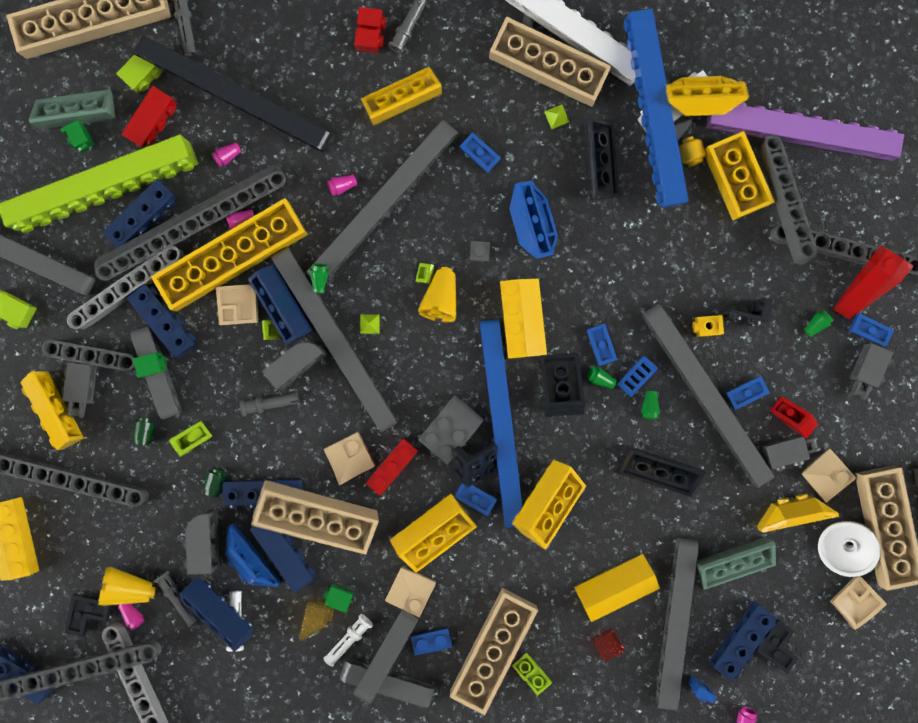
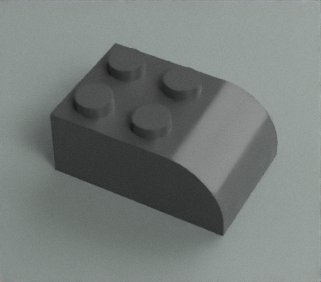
[262,342,328,390]
[418,395,484,465]
[183,509,220,575]

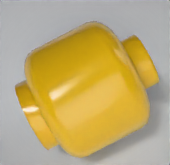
[679,136,706,167]

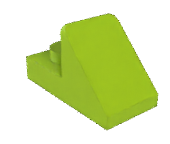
[169,421,212,456]

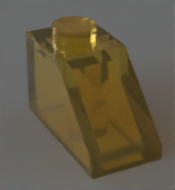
[298,598,334,641]

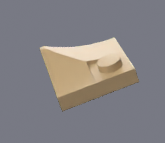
[216,285,259,325]
[324,432,376,485]
[801,448,856,503]
[385,567,436,618]
[830,576,887,630]

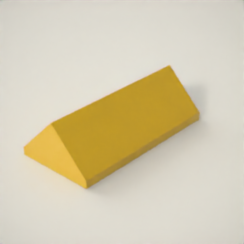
[361,67,442,126]
[574,554,660,622]

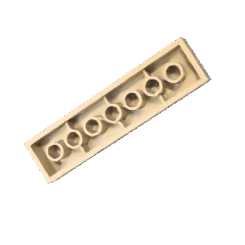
[6,0,172,59]

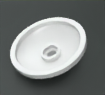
[818,521,880,577]

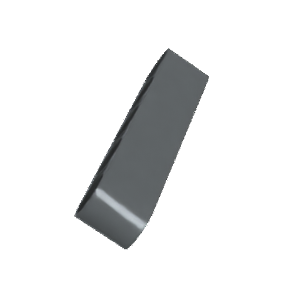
[130,325,182,420]
[42,340,138,371]
[353,609,419,705]
[340,659,435,708]

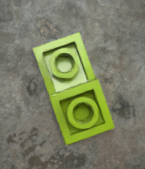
[512,653,553,696]

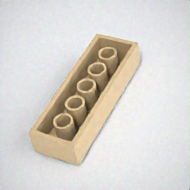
[489,17,611,107]
[854,466,918,590]
[252,480,379,555]
[450,588,538,715]

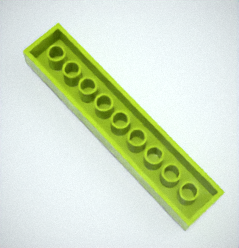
[0,134,199,233]

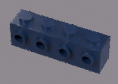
[102,179,179,248]
[248,264,313,345]
[127,284,198,358]
[223,479,303,509]
[250,526,316,593]
[180,577,253,652]
[709,601,778,681]
[0,644,57,704]

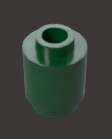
[132,417,154,446]
[203,467,227,497]

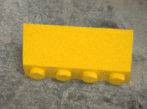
[500,279,547,359]
[20,371,84,450]
[512,460,586,550]
[390,494,477,573]
[0,497,39,581]

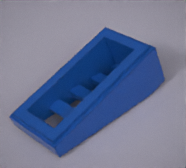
[617,356,658,397]

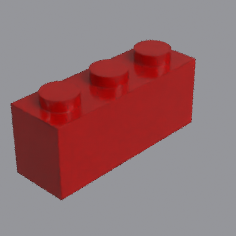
[122,86,177,148]
[365,438,419,496]

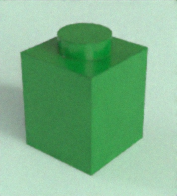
[133,353,167,378]
[323,583,354,613]

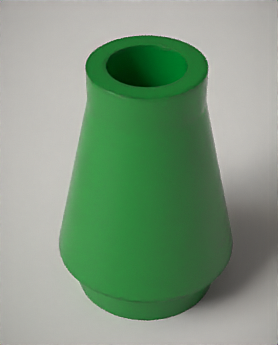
[310,263,329,293]
[803,309,834,338]
[586,366,617,390]
[641,391,660,420]

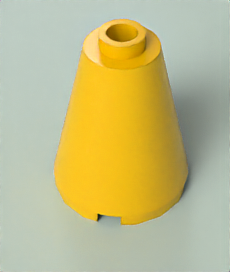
[418,267,456,322]
[99,567,156,606]

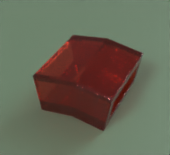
[592,628,624,663]

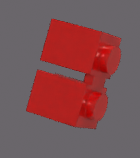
[354,7,386,54]

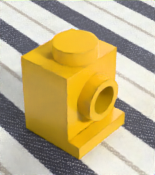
[693,315,724,337]

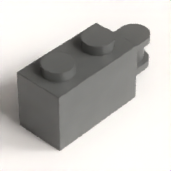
[850,343,893,400]
[61,363,97,418]
[761,436,821,471]

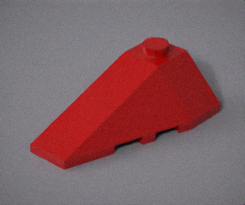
[833,245,914,319]

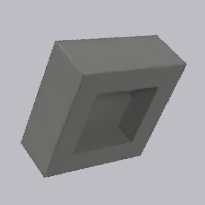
[470,241,490,262]

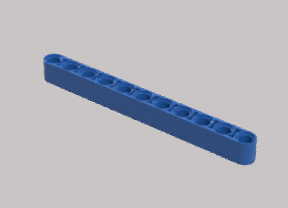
[480,319,522,528]

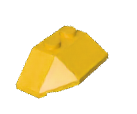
[666,76,749,116]
[757,494,839,533]

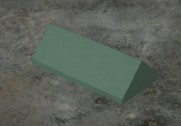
[28,89,116,129]
[696,537,776,590]

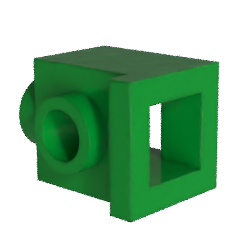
[60,120,95,153]

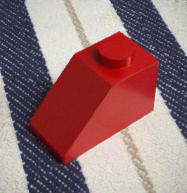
[770,396,819,439]

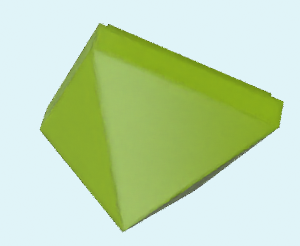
[544,105,569,129]
[416,263,434,284]
[360,315,380,334]
[262,320,280,340]

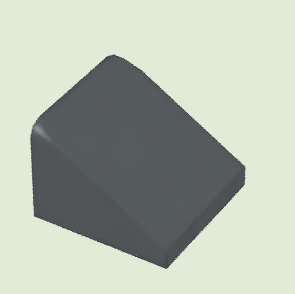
[674,120,692,140]

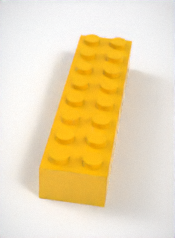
[151,198,308,312]

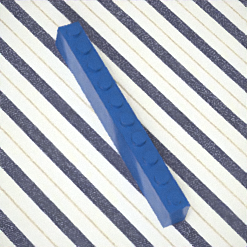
[624,9,689,209]

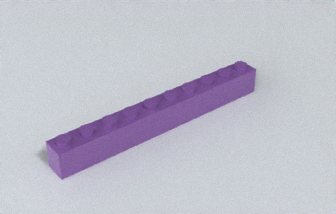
[706,103,904,161]

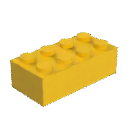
[705,131,774,221]

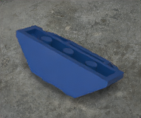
[509,181,558,259]
[225,522,283,587]

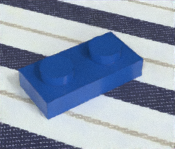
[460,132,501,173]
[849,313,894,348]
[586,324,617,366]
[725,376,770,410]
[454,483,497,516]
[411,627,452,656]
[687,675,717,703]

